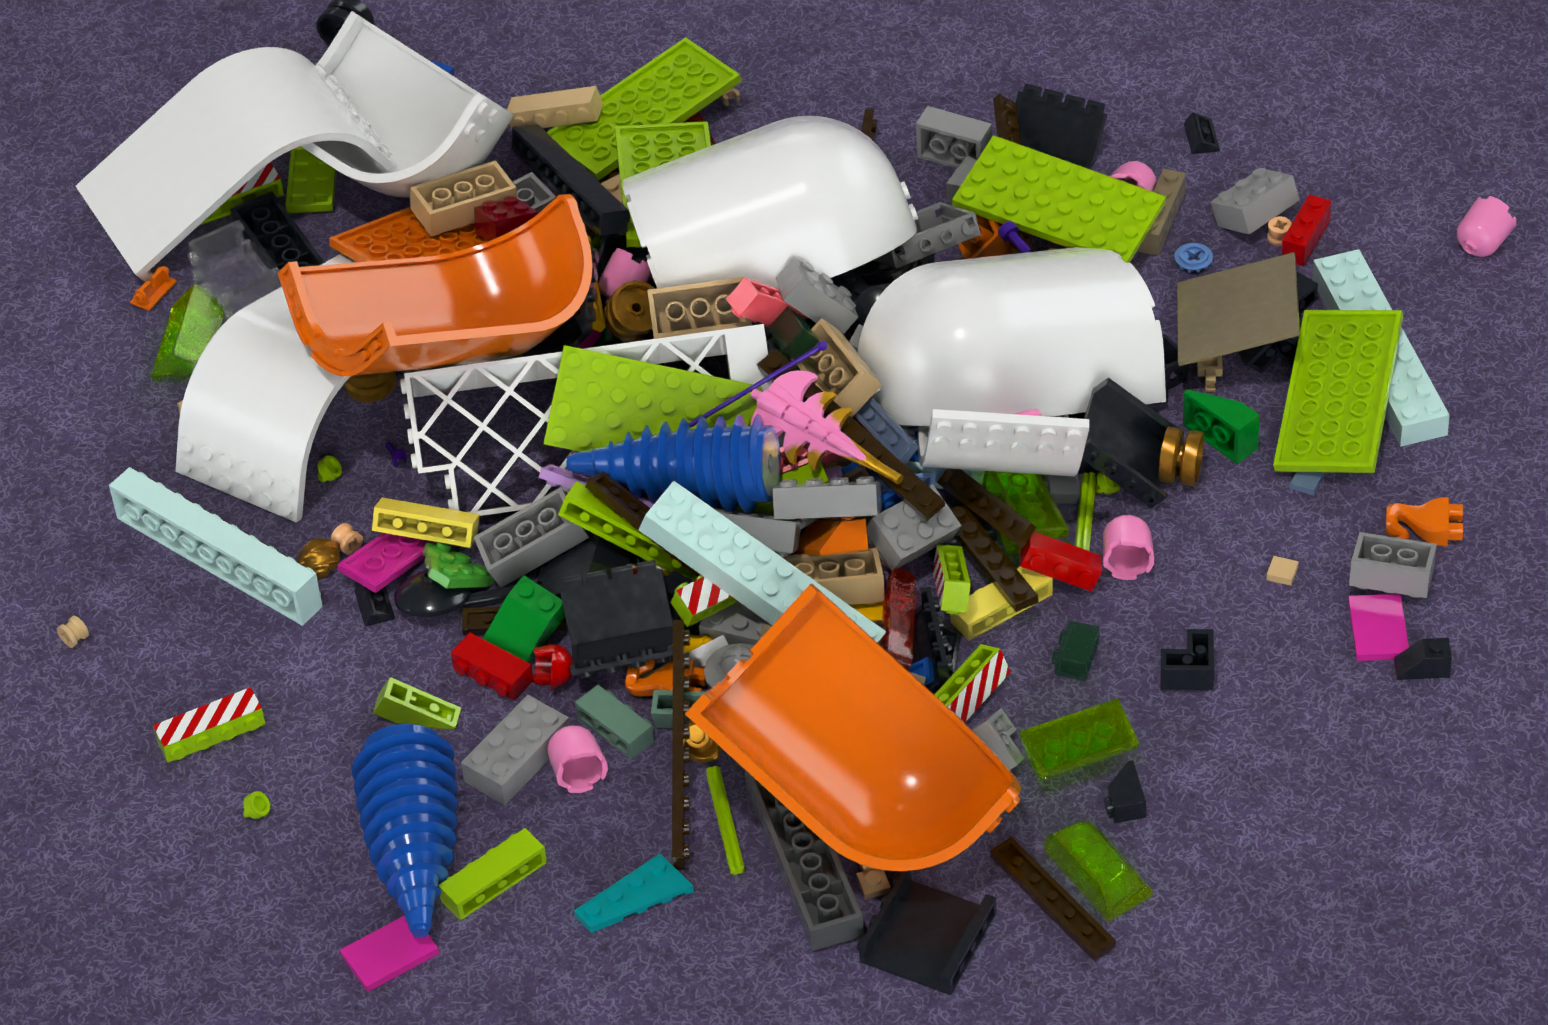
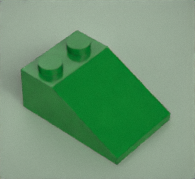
[1183,389,1260,464]
[483,575,565,663]

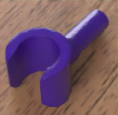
[385,442,407,467]

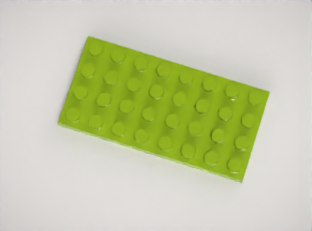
[547,37,742,181]
[615,121,711,248]
[952,135,1166,263]
[1273,310,1403,473]
[544,345,762,452]

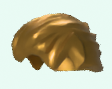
[297,538,340,580]
[685,720,722,763]

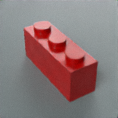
[1282,194,1331,266]
[1020,532,1102,591]
[451,633,533,701]

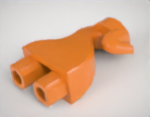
[1385,497,1463,546]
[625,659,707,697]

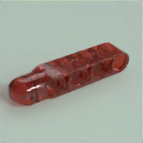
[881,568,916,670]

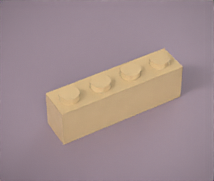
[507,86,603,129]

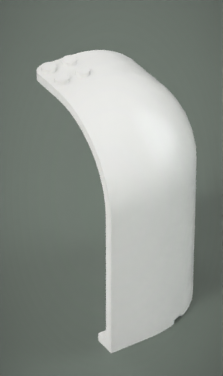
[301,11,514,198]
[623,116,919,289]
[858,247,1166,426]

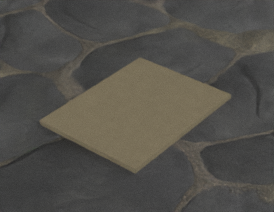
[1177,252,1300,366]

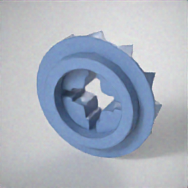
[1174,243,1213,273]

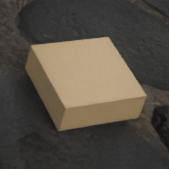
[1266,556,1299,586]

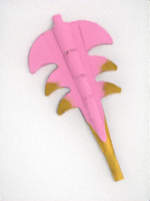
[750,370,903,484]

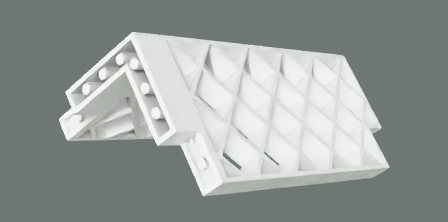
[400,324,772,516]

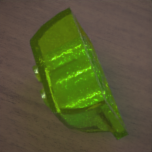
[150,283,225,381]
[982,471,1069,554]
[1019,698,1140,782]
[1044,820,1153,922]

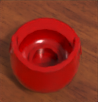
[533,644,573,691]

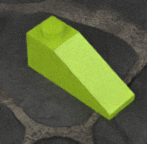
[373,677,461,730]

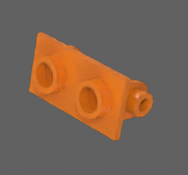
[130,266,177,311]

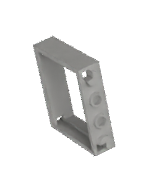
[874,202,981,268]

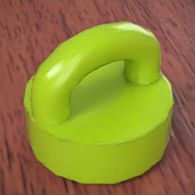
[317,455,342,482]
[1095,472,1120,495]
[243,791,270,819]

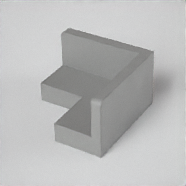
[972,708,1024,770]

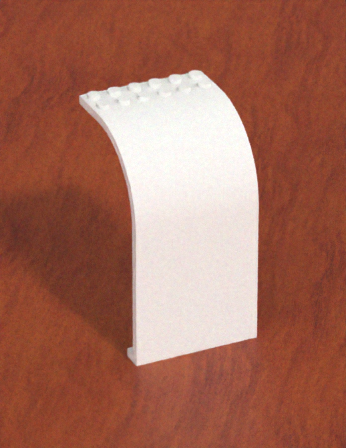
[76,47,395,282]
[175,254,355,523]
[918,409,1089,476]

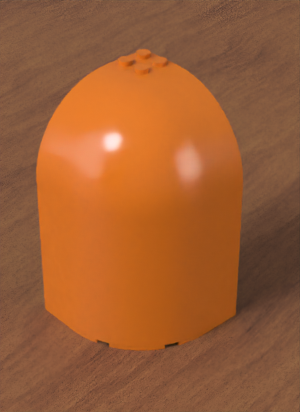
[278,194,592,376]
[685,584,1021,871]

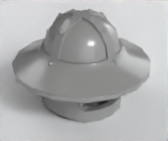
[704,643,754,688]

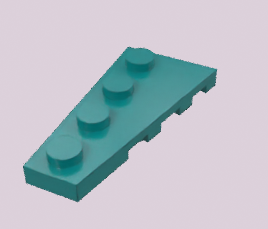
[574,853,694,933]

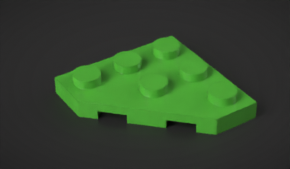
[423,542,495,588]

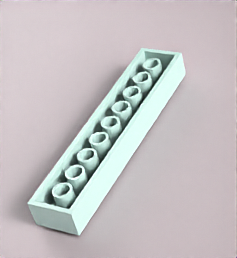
[1312,249,1450,447]
[109,467,323,626]
[639,481,886,644]

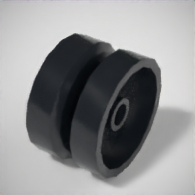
[316,0,374,46]

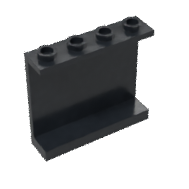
[1082,377,1185,508]
[857,871,997,995]

